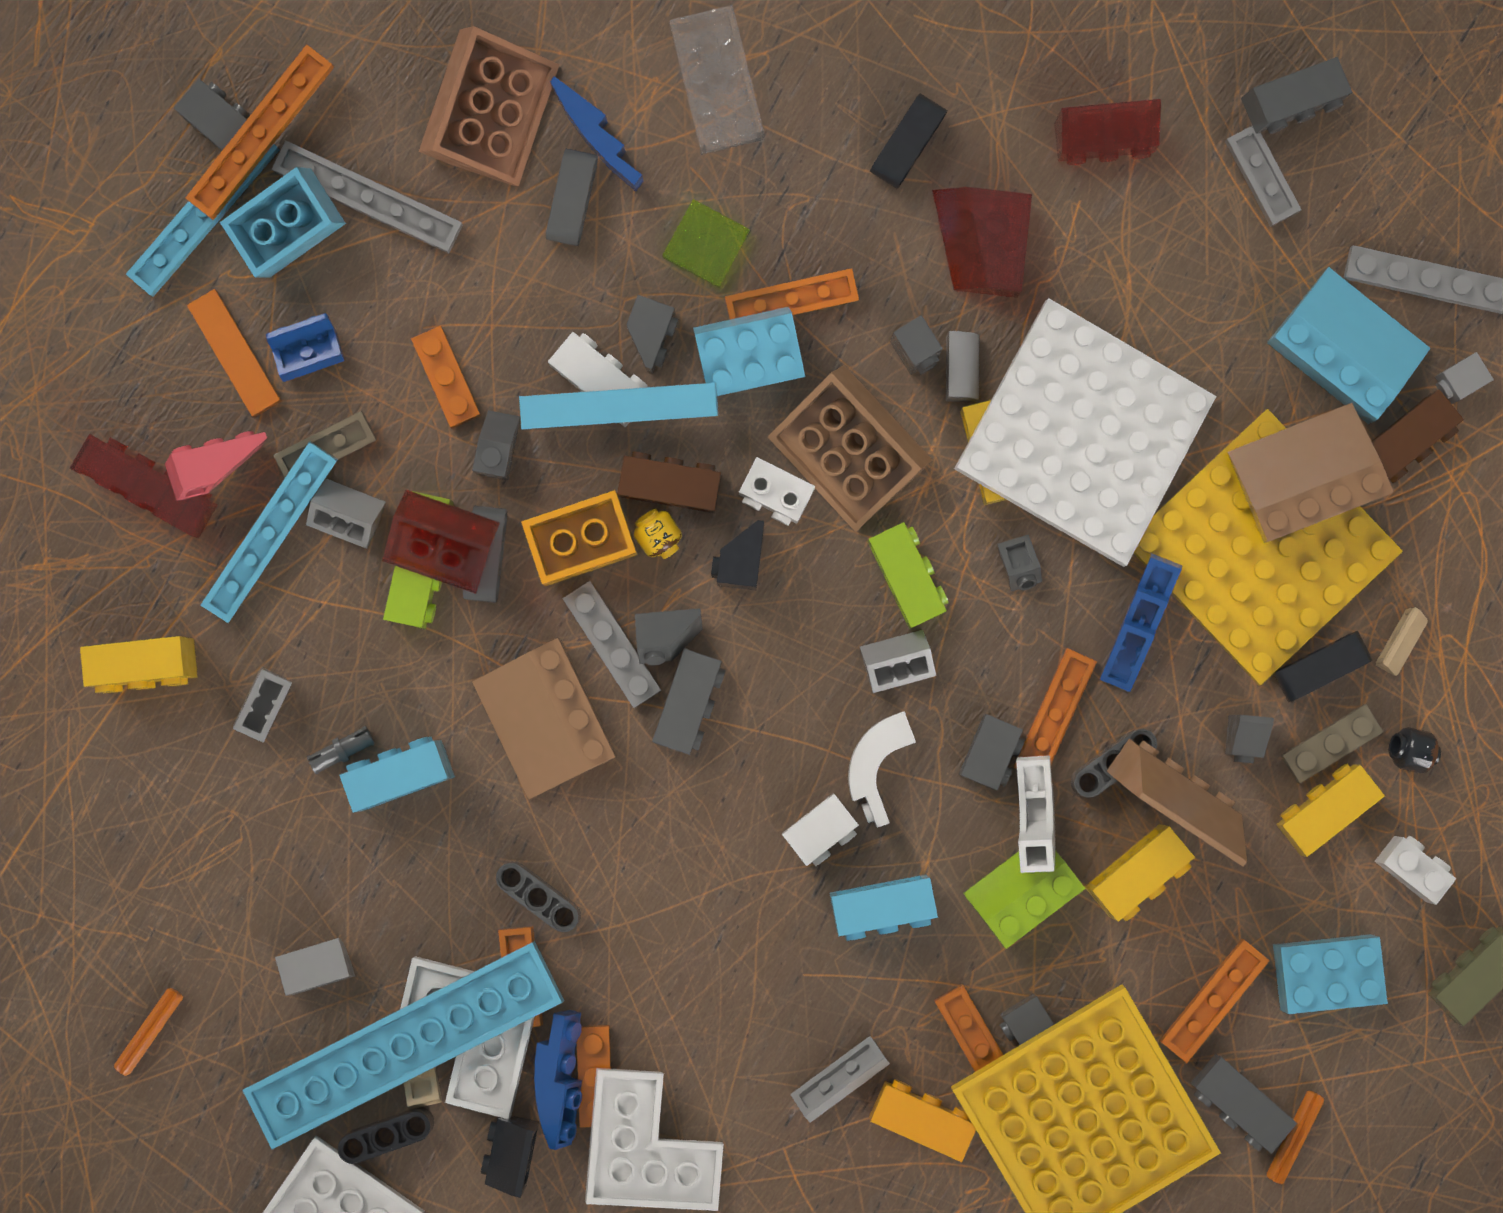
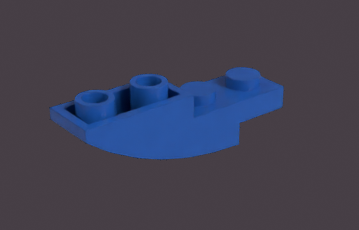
[534,1010,582,1150]

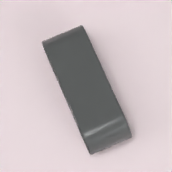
[546,148,598,246]
[463,505,507,603]
[1071,729,1157,798]
[496,861,581,932]

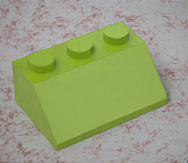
[963,850,1085,949]

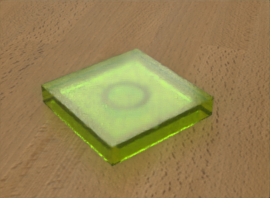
[662,199,750,288]

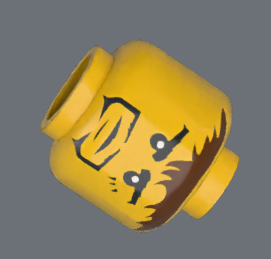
[634,509,682,559]

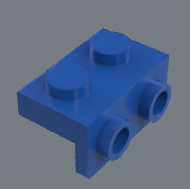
[266,313,345,382]

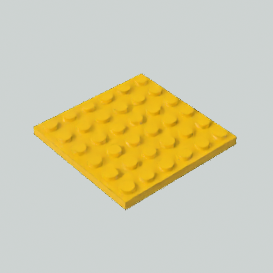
[1134,409,1403,686]
[951,984,1221,1213]

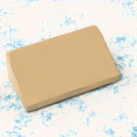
[1376,607,1428,676]

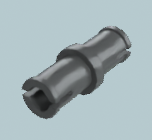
[306,726,375,775]

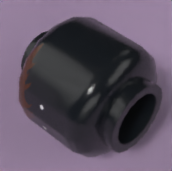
[1388,727,1441,773]

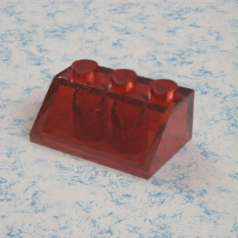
[1054,99,1161,165]
[382,490,500,594]

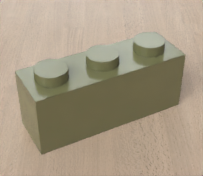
[1427,926,1503,1026]

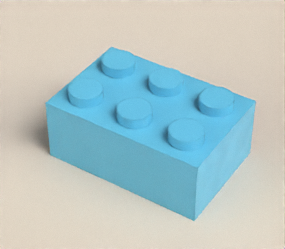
[220,167,346,278]
[693,307,805,396]
[339,736,455,813]
[830,874,938,941]
[1273,934,1388,1014]

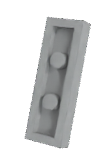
[1225,126,1302,227]
[790,1036,890,1123]

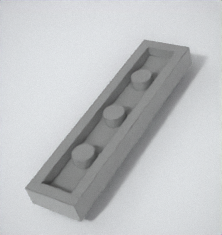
[562,581,662,708]

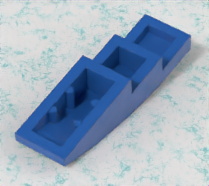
[550,76,644,191]
[1100,554,1182,692]

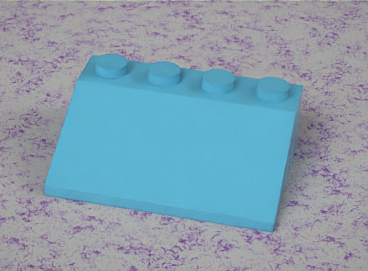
[1267,267,1430,424]

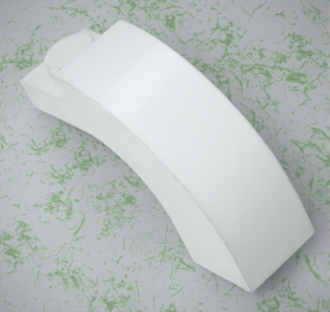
[848,711,916,828]
[1016,756,1055,873]

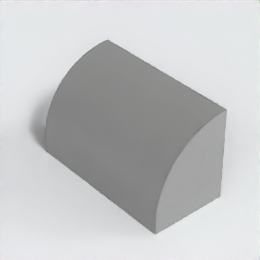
[946,331,980,402]
[306,478,386,549]
[860,630,937,693]
[233,667,292,743]
[275,938,355,996]

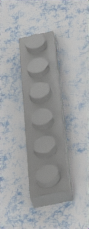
[272,140,463,254]
[1343,245,1503,314]

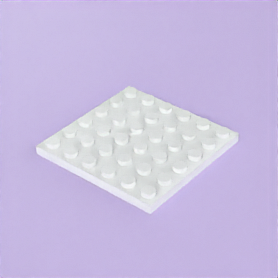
[954,298,1216,567]

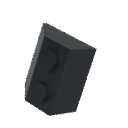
[711,520,764,591]
[481,1116,539,1198]

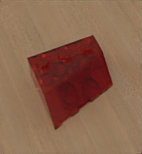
[932,187,1032,298]

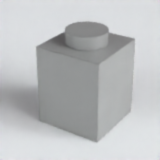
[1435,352,1494,404]

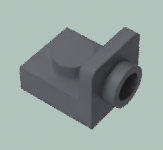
[997,534,1042,591]

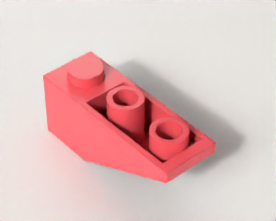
[165,431,267,501]

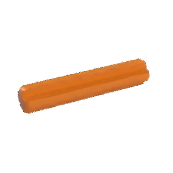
[114,988,183,1076]
[1267,1091,1324,1184]

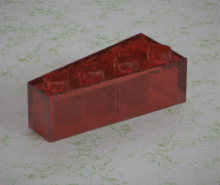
[70,434,218,539]

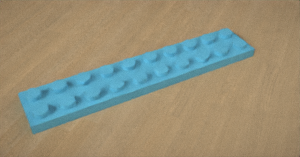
[243,941,564,1149]

